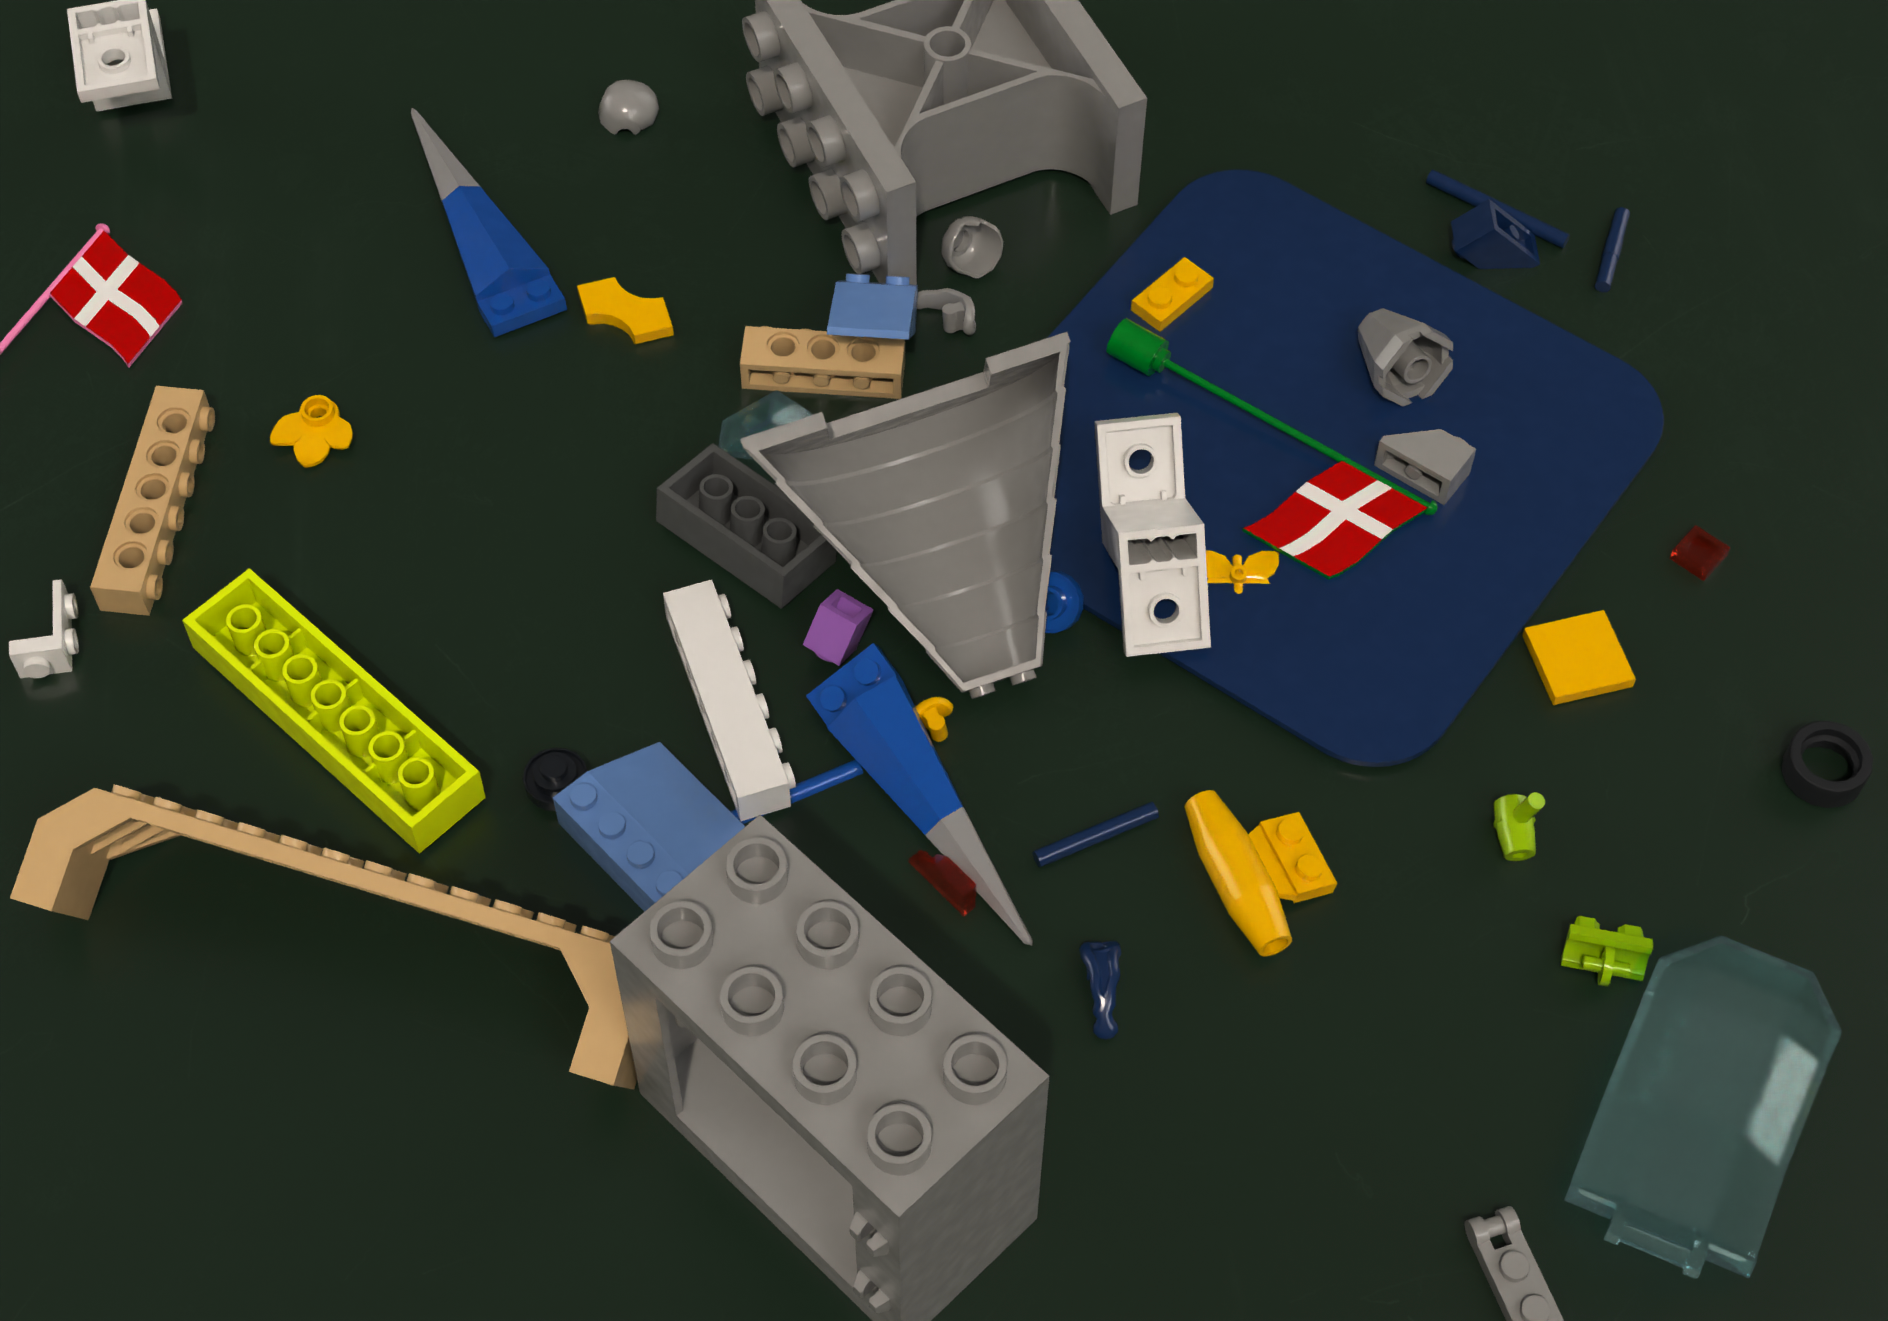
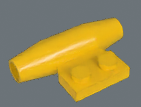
[1184,790,1338,957]

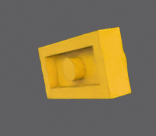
[1131,257,1214,332]

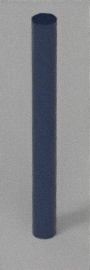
[1426,170,1570,249]

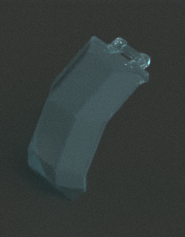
[1564,935,1842,1280]

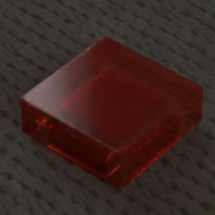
[1669,525,1731,581]

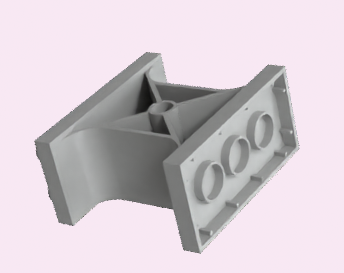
[742,0,1147,285]

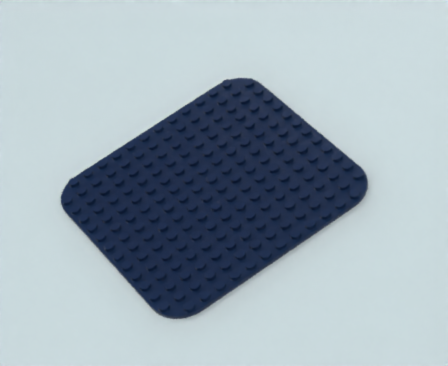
[1047,170,1664,767]

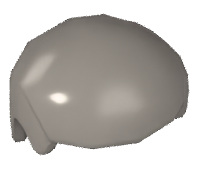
[598,80,659,135]
[941,216,1004,278]

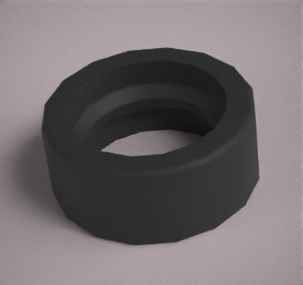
[1782,721,1873,808]

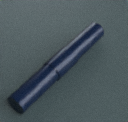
[1595,207,1630,292]

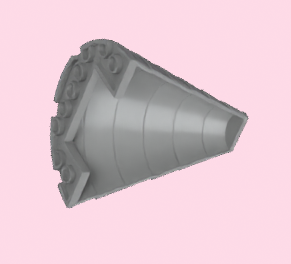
[740,332,1071,699]

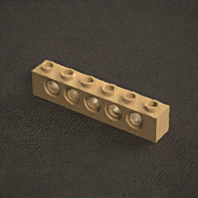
[90,386,215,616]

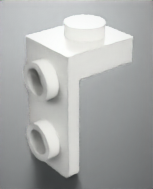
[9,579,79,678]

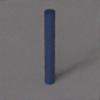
[1033,802,1159,868]

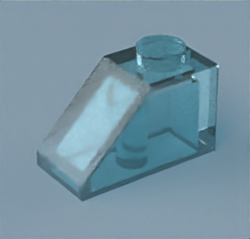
[718,390,812,459]

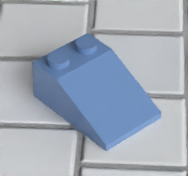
[827,273,918,340]

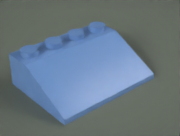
[553,742,745,912]

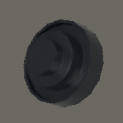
[523,748,588,811]

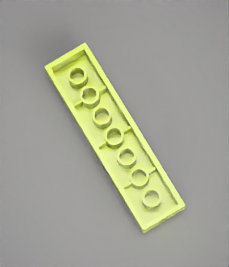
[182,568,486,854]

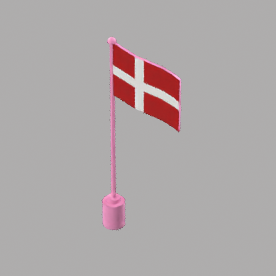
[0,223,183,368]

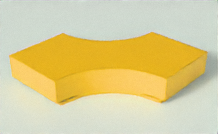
[577,277,674,344]

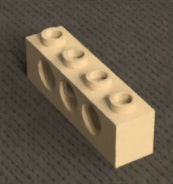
[740,326,905,399]

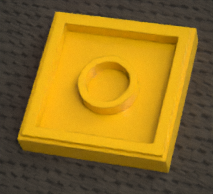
[1522,610,1636,705]

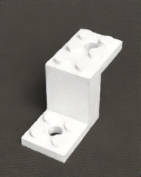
[67,0,172,112]
[1094,413,1211,657]

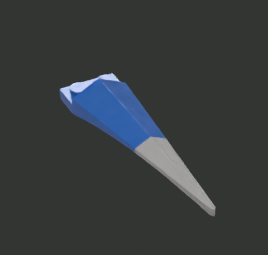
[411,108,567,338]
[806,643,1033,946]

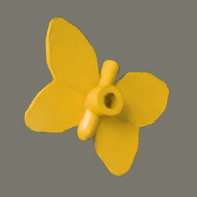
[1206,550,1279,594]

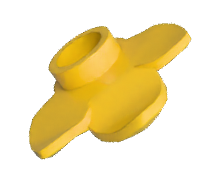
[270,395,353,468]

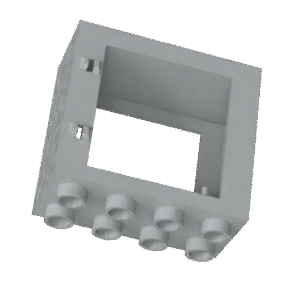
[610,815,1050,1321]

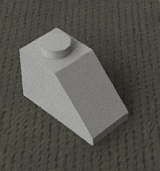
[1374,429,1476,505]

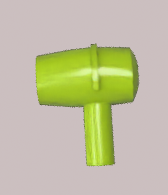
[1493,792,1545,861]

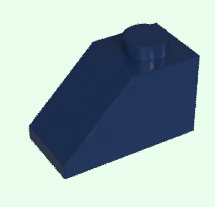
[1451,199,1540,269]

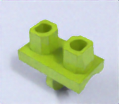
[1561,916,1653,987]

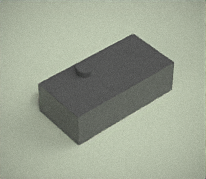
[656,443,837,609]

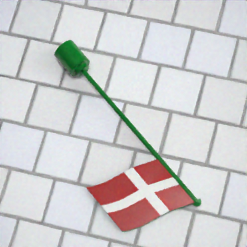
[1106,318,1438,580]

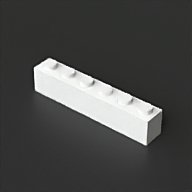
[663,579,796,821]

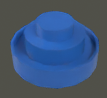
[1045,571,1084,634]

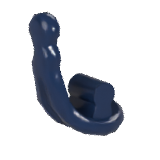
[1079,941,1122,1040]

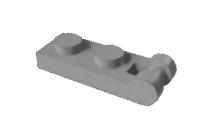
[1464,1206,1564,1321]

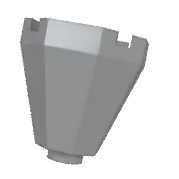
[1358,308,1453,407]

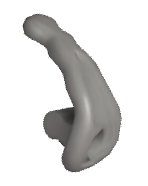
[917,288,976,335]

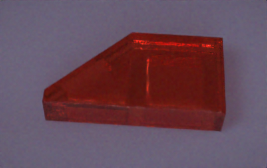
[909,850,976,916]

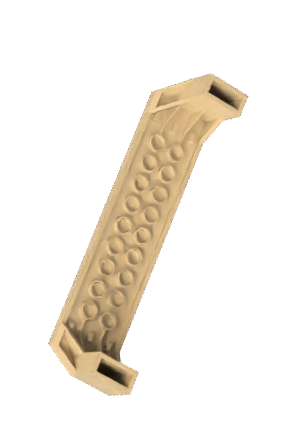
[10,784,637,1090]

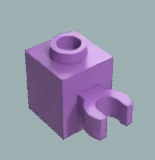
[803,589,873,666]

